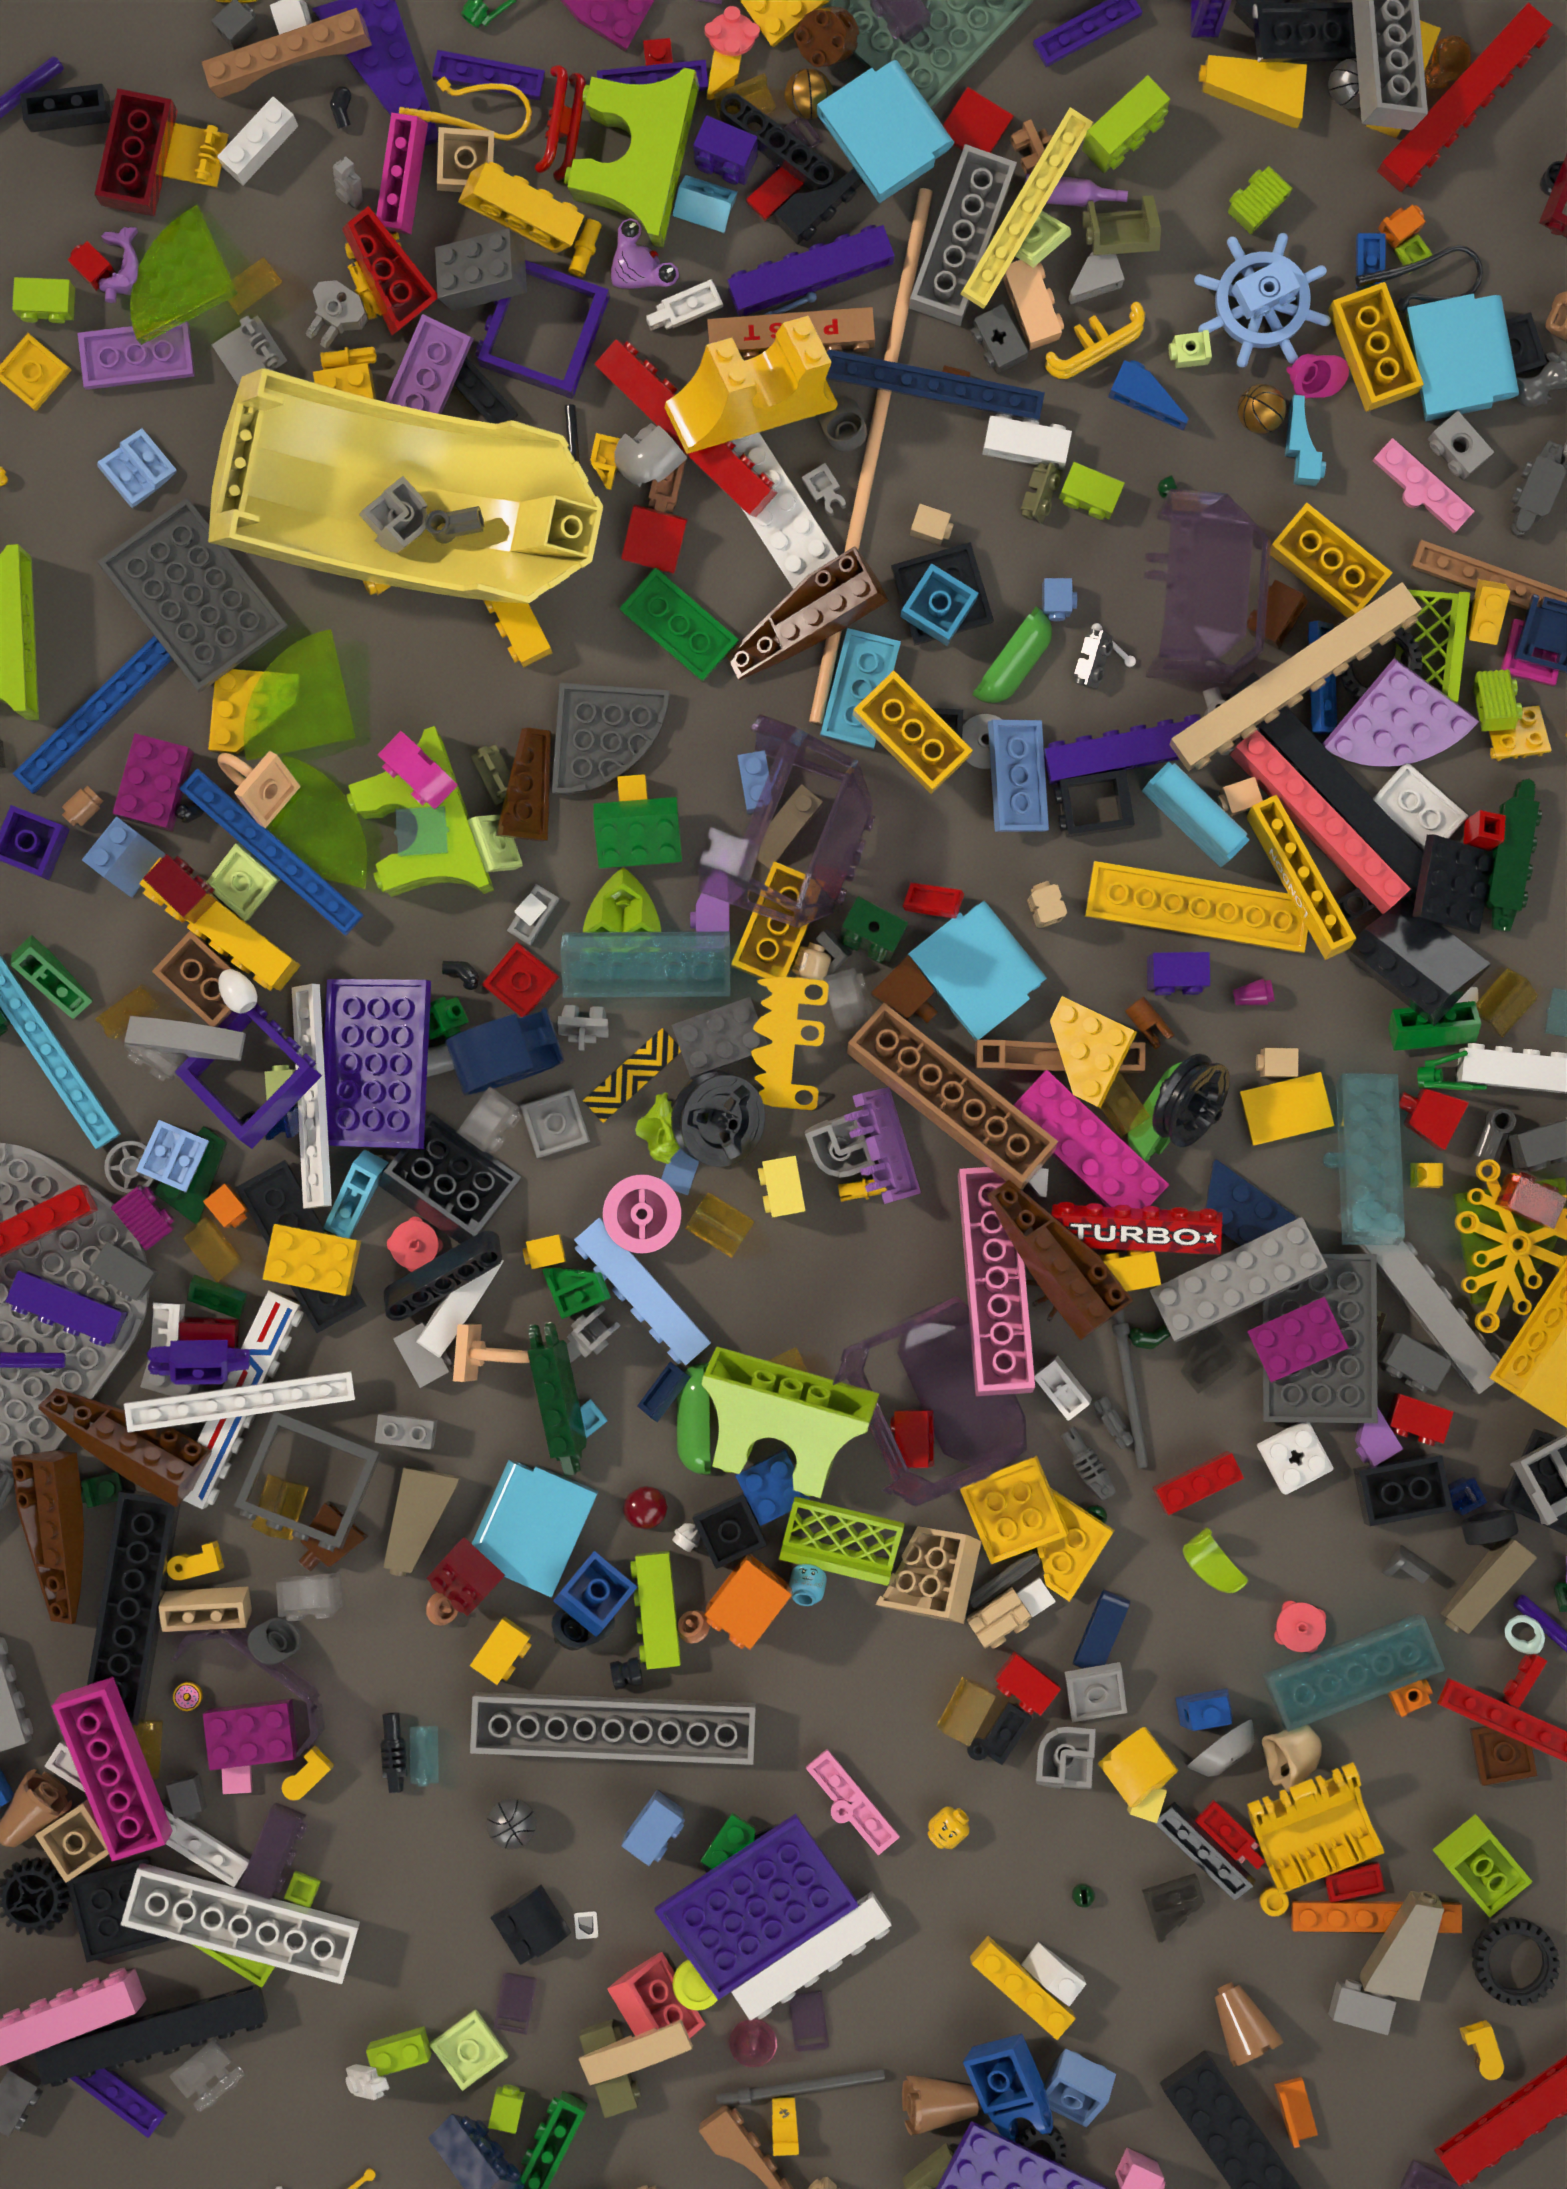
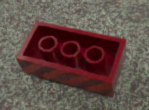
[94,88,178,217]

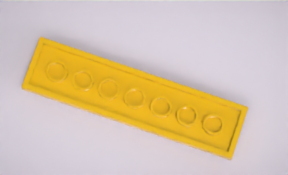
[1084,861,1308,953]

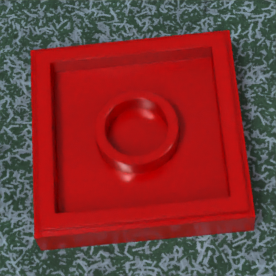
[943,87,1014,153]
[621,504,688,574]
[481,942,560,1017]

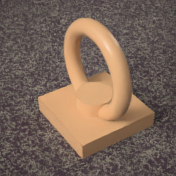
[218,751,301,828]
[453,1324,530,1382]

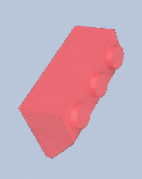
[607,1952,706,2038]

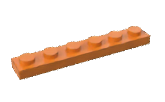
[1291,1900,1462,1933]

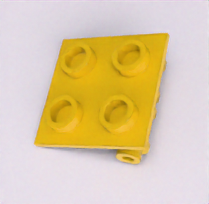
[163,123,229,188]
[1489,705,1551,761]

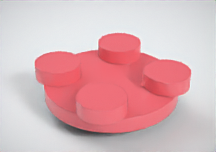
[705,6,760,56]
[387,1217,443,1272]
[1274,1600,1326,1653]

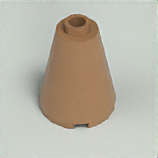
[0,1769,72,1847]
[1214,1982,1284,2067]
[902,2075,982,2135]

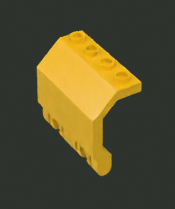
[1247,1762,1384,1894]

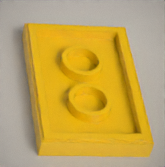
[1239,1072,1335,1146]

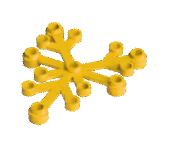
[1455,1159,1567,1333]

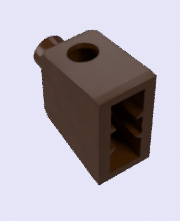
[870,955,938,1024]
[299,1501,368,1571]

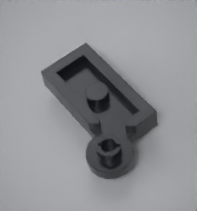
[967,1701,1033,1765]

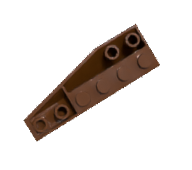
[727,546,889,680]
[987,1180,1133,1340]
[38,1388,212,1507]
[11,1450,84,1624]

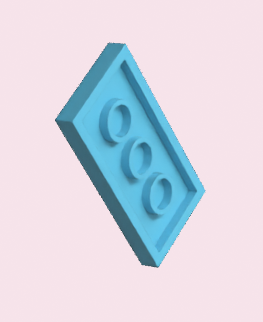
[820,628,901,750]

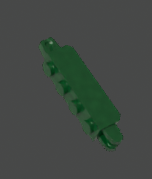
[1485,778,1542,932]
[527,1322,587,1476]

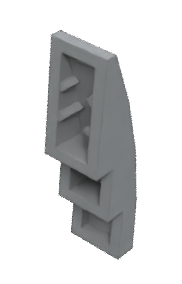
[125,1016,246,1061]

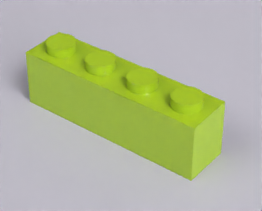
[631,1550,681,1669]

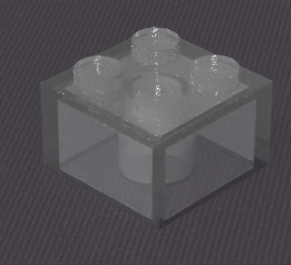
[457,1087,522,1154]
[276,1572,343,1621]

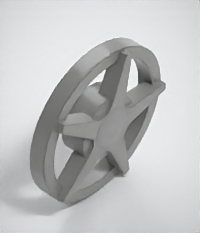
[104,1141,154,1193]

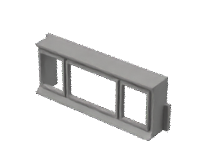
[1510,1433,1567,1525]

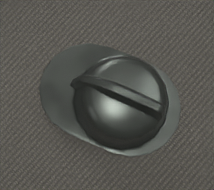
[551,1609,615,1650]

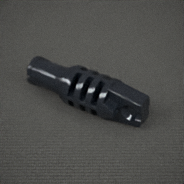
[380,1712,408,1793]

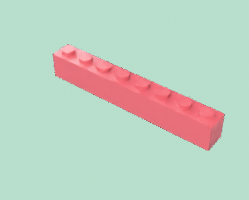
[1230,730,1410,914]

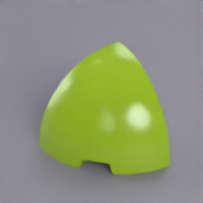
[583,867,661,945]

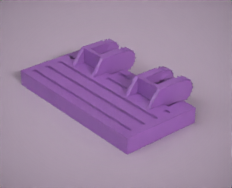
[844,1087,921,1204]

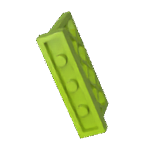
[1395,590,1471,704]
[779,1497,905,1586]

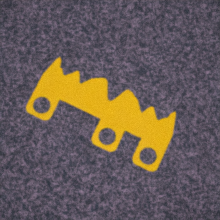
[751,977,829,1110]

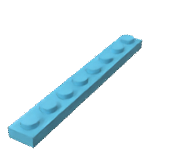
[0,954,121,1149]

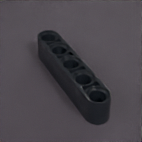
[720,93,834,191]
[384,1231,502,1321]

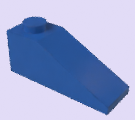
[1108,360,1189,431]

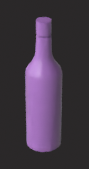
[1024,173,1128,207]

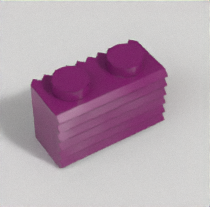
[111,1184,175,1251]

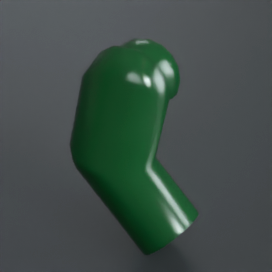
[1129,1324,1171,1349]

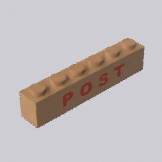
[707,307,875,360]

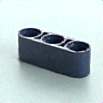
[1073,1589,1130,1669]

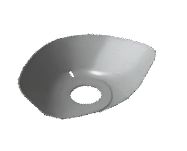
[1188,1719,1255,1777]

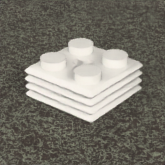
[1257,1422,1333,1495]

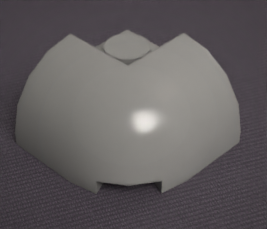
[614,423,687,487]
[359,476,428,553]
[804,1111,875,1178]
[1036,1727,1096,1790]

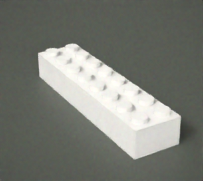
[121,1863,360,1984]

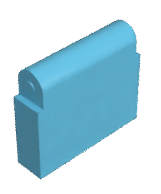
[817,60,954,204]
[1406,294,1519,421]
[1142,762,1249,868]
[907,900,1047,1041]
[472,1460,598,1598]

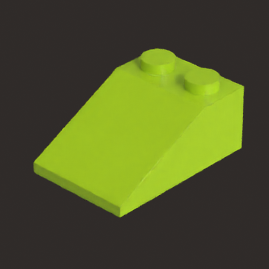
[1432,1814,1533,1917]

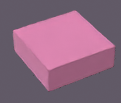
[222,1765,253,1794]

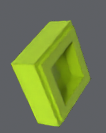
[1394,234,1433,274]
[284,1871,321,1908]

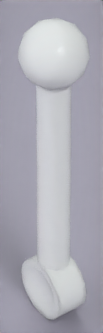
[1091,623,1136,667]

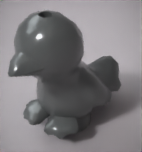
[1516,352,1567,407]

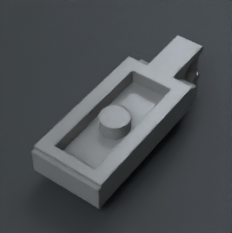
[333,156,363,209]

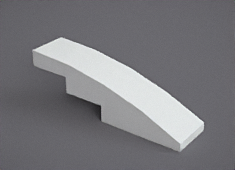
[416,1260,504,1358]

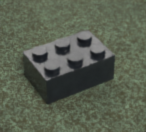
[1353,1453,1453,1526]

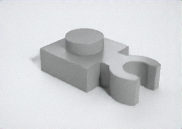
[802,463,846,516]

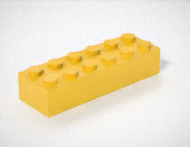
[139,858,301,991]

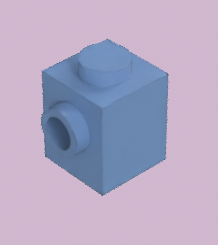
[1042,578,1077,621]

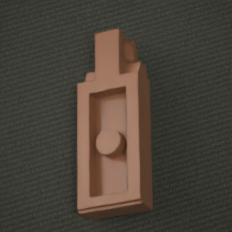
[648,450,688,513]

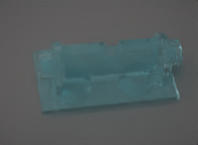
[410,1726,439,1786]

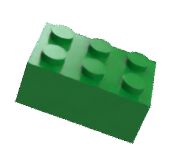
[593,797,682,868]

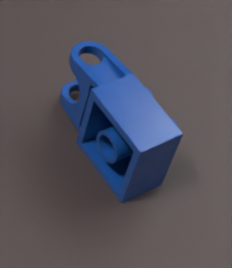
[963,2034,1053,2142]

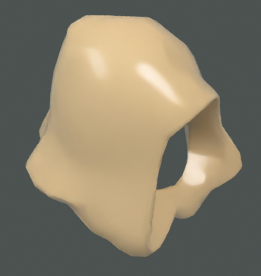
[1262,1724,1322,1792]

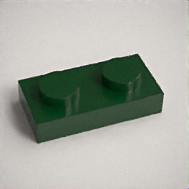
[187,1275,247,1319]

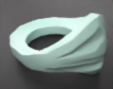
[1505,1615,1545,1654]

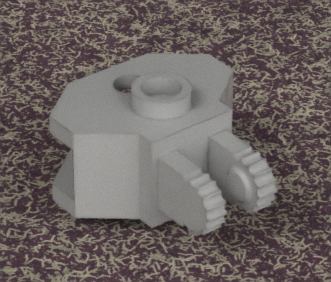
[306,280,368,348]
[567,1305,620,1363]

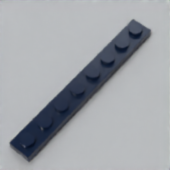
[826,349,1045,421]

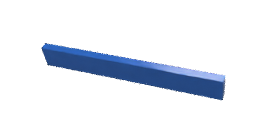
[12,636,172,794]
[179,768,365,936]

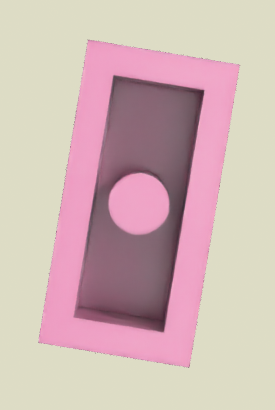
[1115,2148,1165,2189]

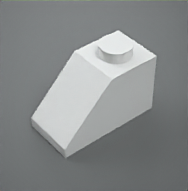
[1021,1942,1086,2006]

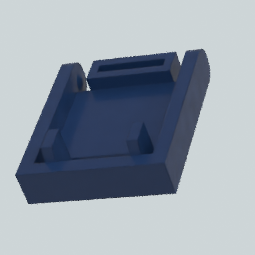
[1513,594,1567,674]

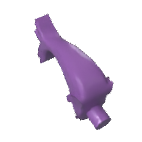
[99,227,140,303]

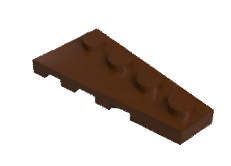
[496,727,551,842]

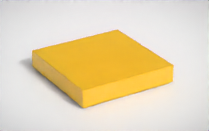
[0,333,72,411]

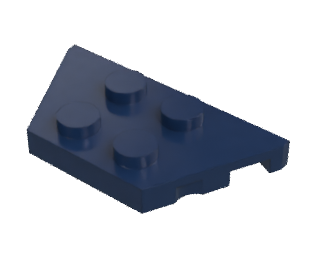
[1205,1159,1298,1246]

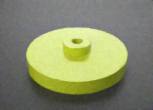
[672,1959,718,2010]

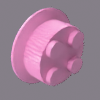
[603,1175,681,1253]

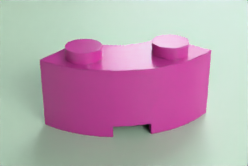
[378,731,458,809]

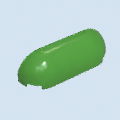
[972,606,1052,703]
[1128,1062,1182,1162]
[676,1363,711,1475]

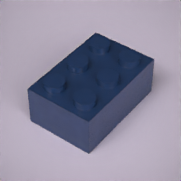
[428,2114,525,2189]

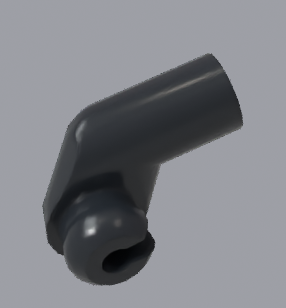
[330,87,351,129]
[175,802,204,823]
[442,961,479,990]

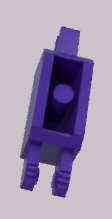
[147,1340,250,1385]

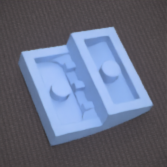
[97,428,177,508]
[136,1120,209,1192]

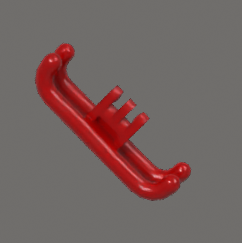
[535,65,586,180]

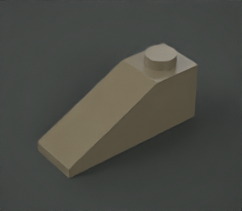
[749,784,823,870]

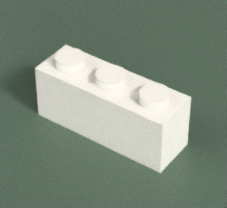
[217,97,298,185]
[982,414,1072,470]

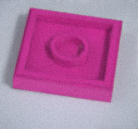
[1501,618,1559,686]

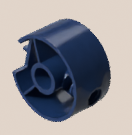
[445,1007,565,1096]

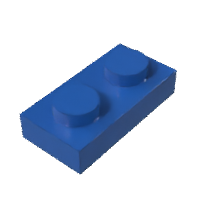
[1356,233,1385,291]

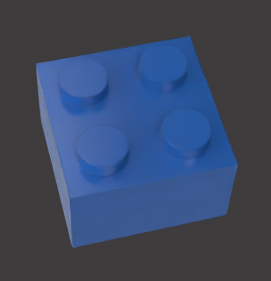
[735,1448,810,1526]
[553,1551,637,1637]

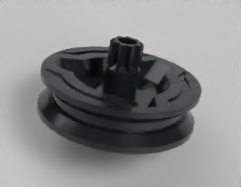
[1152,1053,1230,1147]
[671,1071,765,1167]

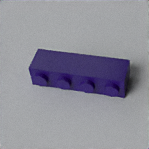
[5,1270,128,1347]

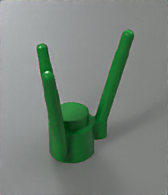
[460,0,516,28]
[1417,1051,1487,1091]

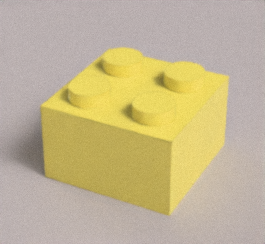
[758,1156,805,1218]

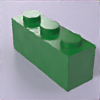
[1388,1001,1481,1051]

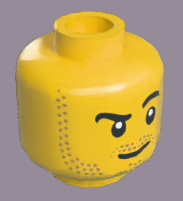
[928,1806,969,1849]

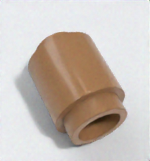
[62,785,103,826]

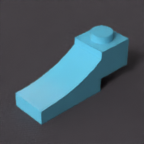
[1285,395,1326,486]

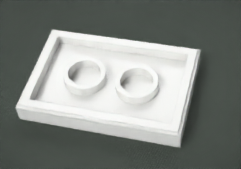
[1373,763,1468,852]

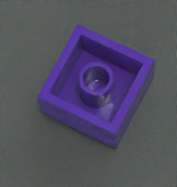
[693,115,758,185]
[0,805,70,881]
[1147,952,1210,996]

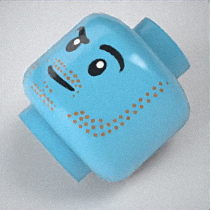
[789,1564,827,1606]

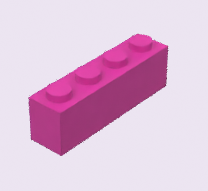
[376,113,428,235]

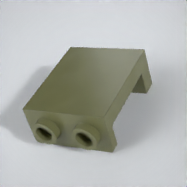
[1082,195,1161,255]

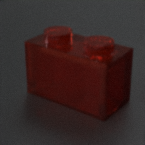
[1495,1172,1567,1229]

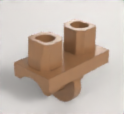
[1010,119,1054,175]

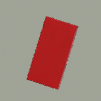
[746,167,805,221]
[903,882,964,919]
[1324,1861,1385,1903]

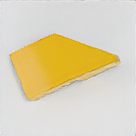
[707,49,742,100]
[590,433,620,490]

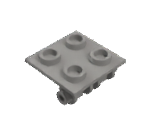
[212,315,287,386]

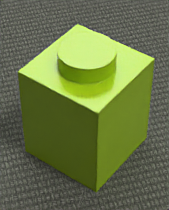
[488,2085,525,2134]

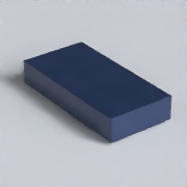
[637,1361,691,1423]

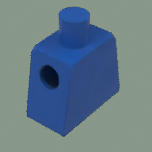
[1175,1688,1233,1731]

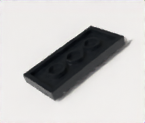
[1251,2,1357,62]

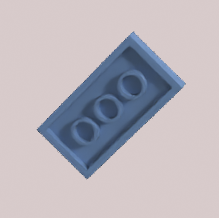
[988,720,1049,832]

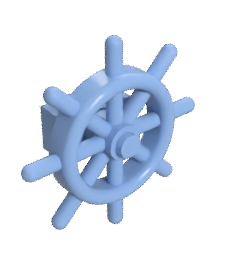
[1194,233,1331,368]

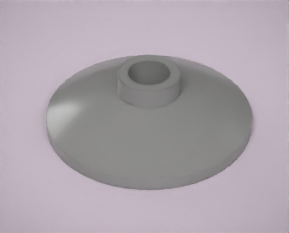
[962,714,1002,769]

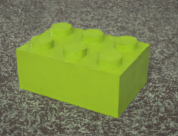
[1082,75,1170,173]

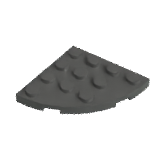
[552,683,670,794]

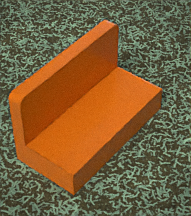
[1274,2077,1318,2148]

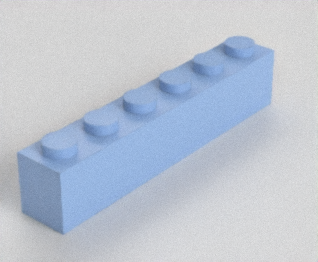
[574,1218,711,1365]

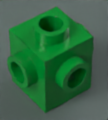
[429,997,469,1040]

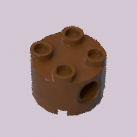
[794,6,859,67]

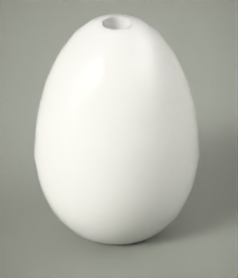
[218,969,258,1014]

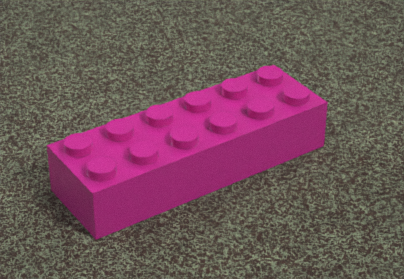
[1013,1070,1169,1209]
[52,1677,173,1861]

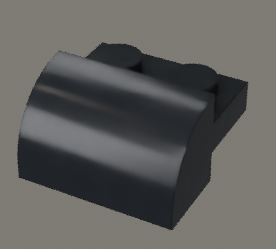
[490,1885,571,1965]

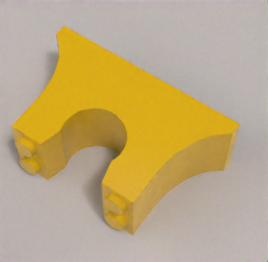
[664,316,838,454]

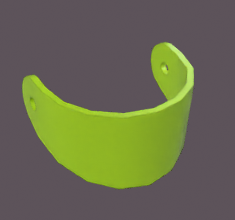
[1183,1527,1248,1593]

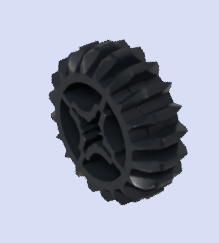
[0,1857,71,1935]

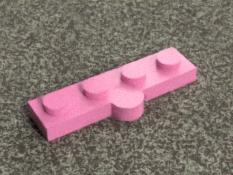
[1372,438,1474,533]
[806,1749,900,1855]

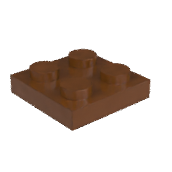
[1469,1726,1538,1786]

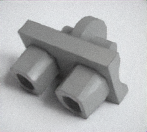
[557,1005,609,1051]

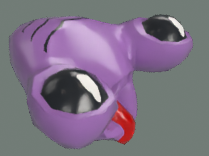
[611,218,679,289]

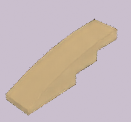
[579,2020,693,2085]

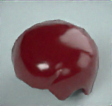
[623,1486,668,1530]

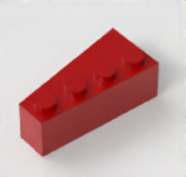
[342,206,438,335]

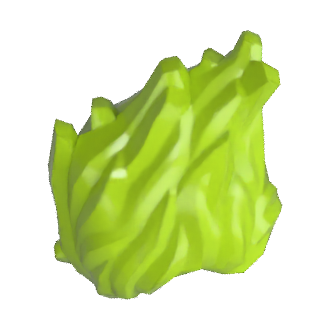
[635,1093,680,1164]

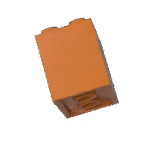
[705,1554,792,1650]

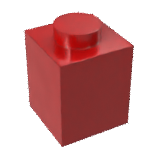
[67,241,116,291]
[1463,810,1506,851]

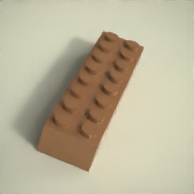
[847,1003,1058,1190]

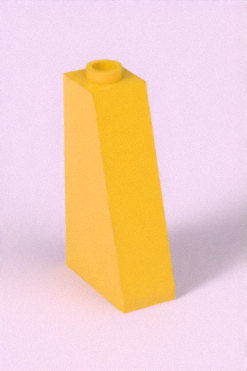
[1199,55,1307,128]

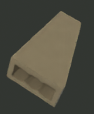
[383,1466,461,1577]
[1440,1538,1537,1634]
[1359,1891,1444,2001]

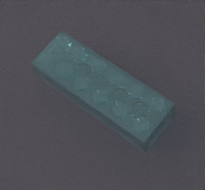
[561,931,731,998]
[1336,1073,1405,1245]
[1262,1613,1445,1732]

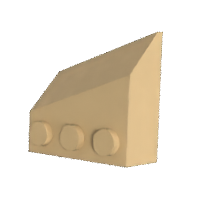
[875,1526,981,1624]

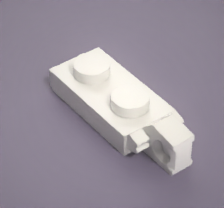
[646,280,723,331]
[346,2064,389,2100]

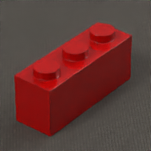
[1152,1451,1244,1515]

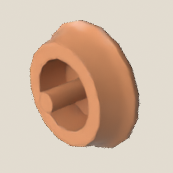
[426,1592,458,1626]
[678,1610,710,1644]

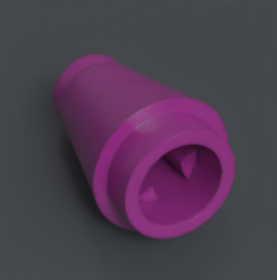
[1233,978,1275,1006]

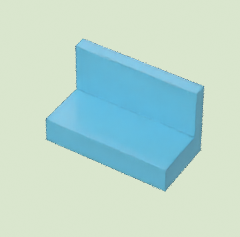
[672,175,737,233]

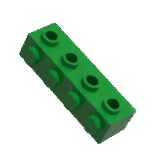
[519,2091,588,2189]

